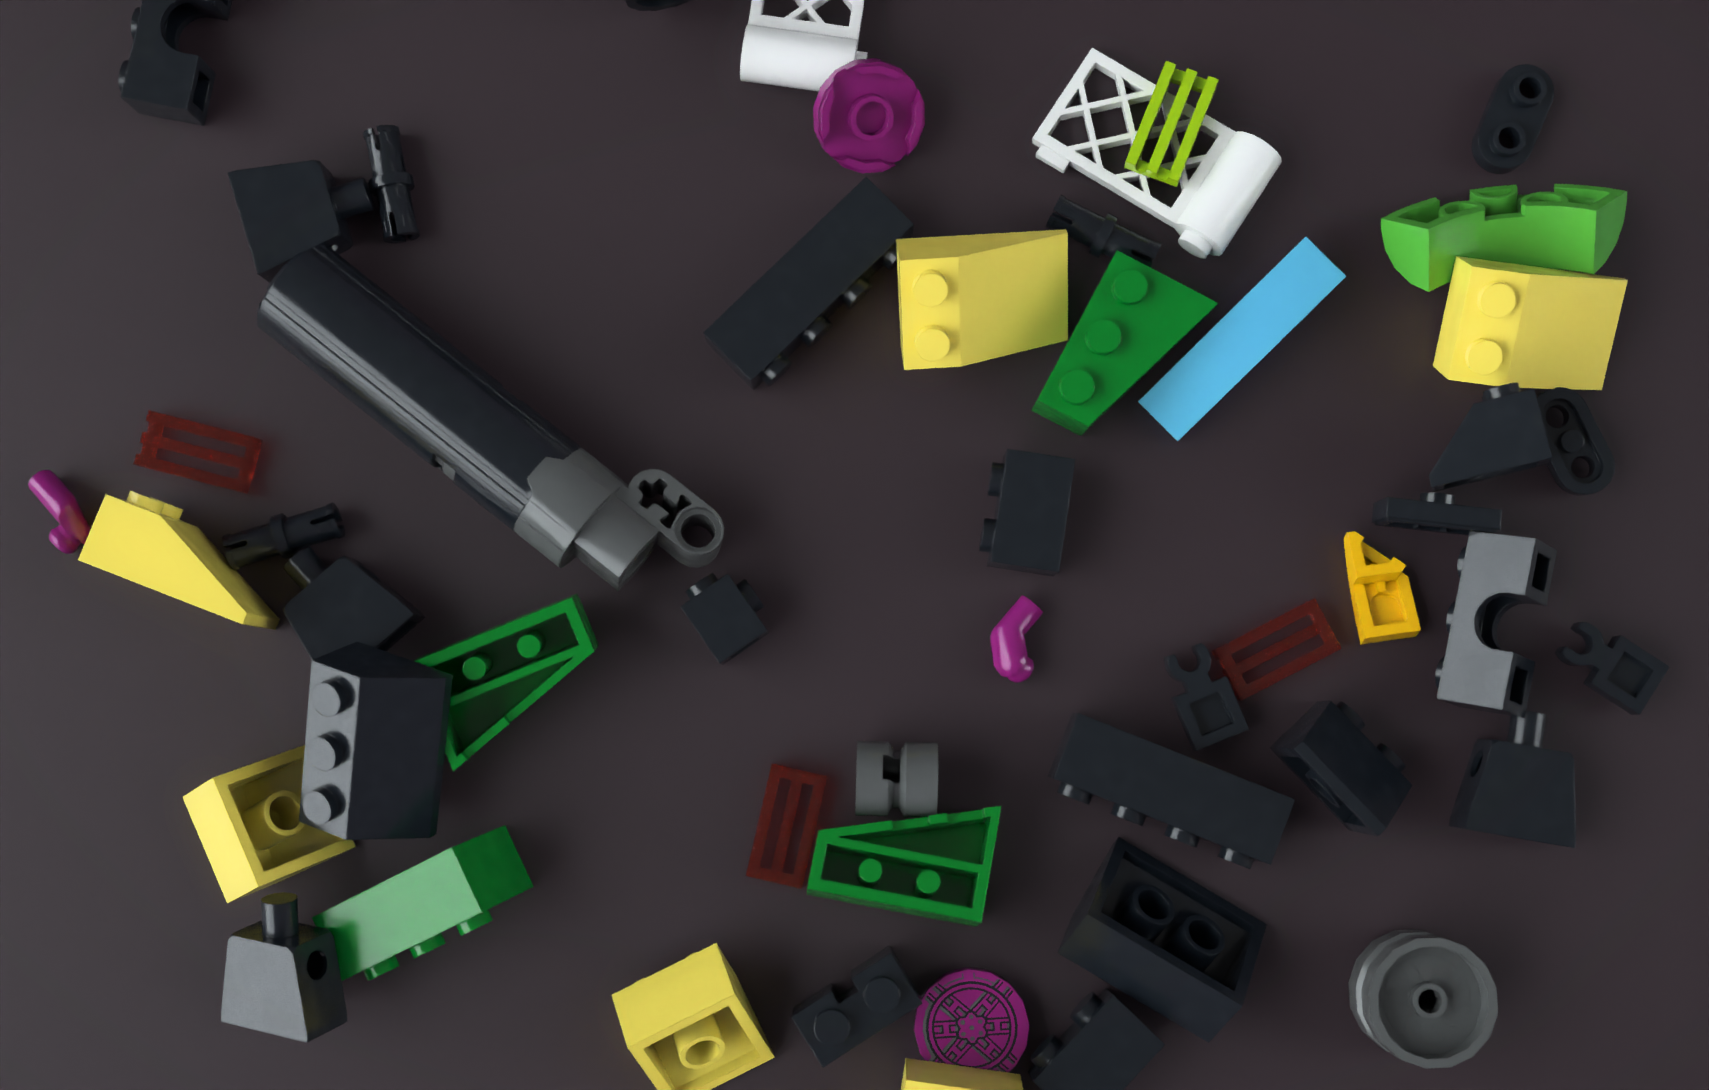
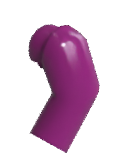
[28,469,91,554]
[990,595,1043,683]

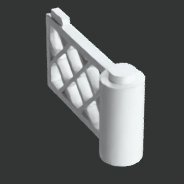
[740,0,868,92]
[1032,48,1282,259]

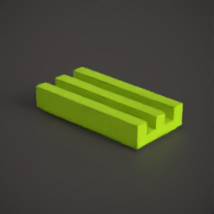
[1124,61,1219,187]

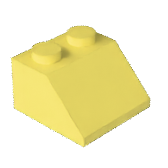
[183,745,356,903]
[612,943,775,1090]

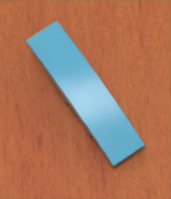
[1138,236,1346,441]

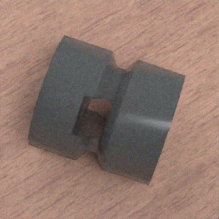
[855,741,939,817]

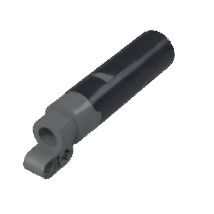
[257,244,724,591]

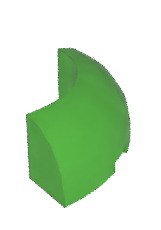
[1381,184,1627,292]

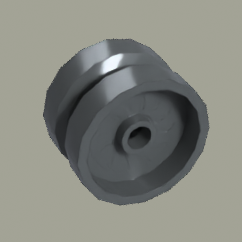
[1348,929,1498,1069]

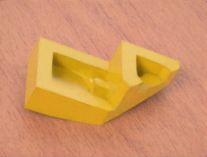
[1344,531,1421,645]

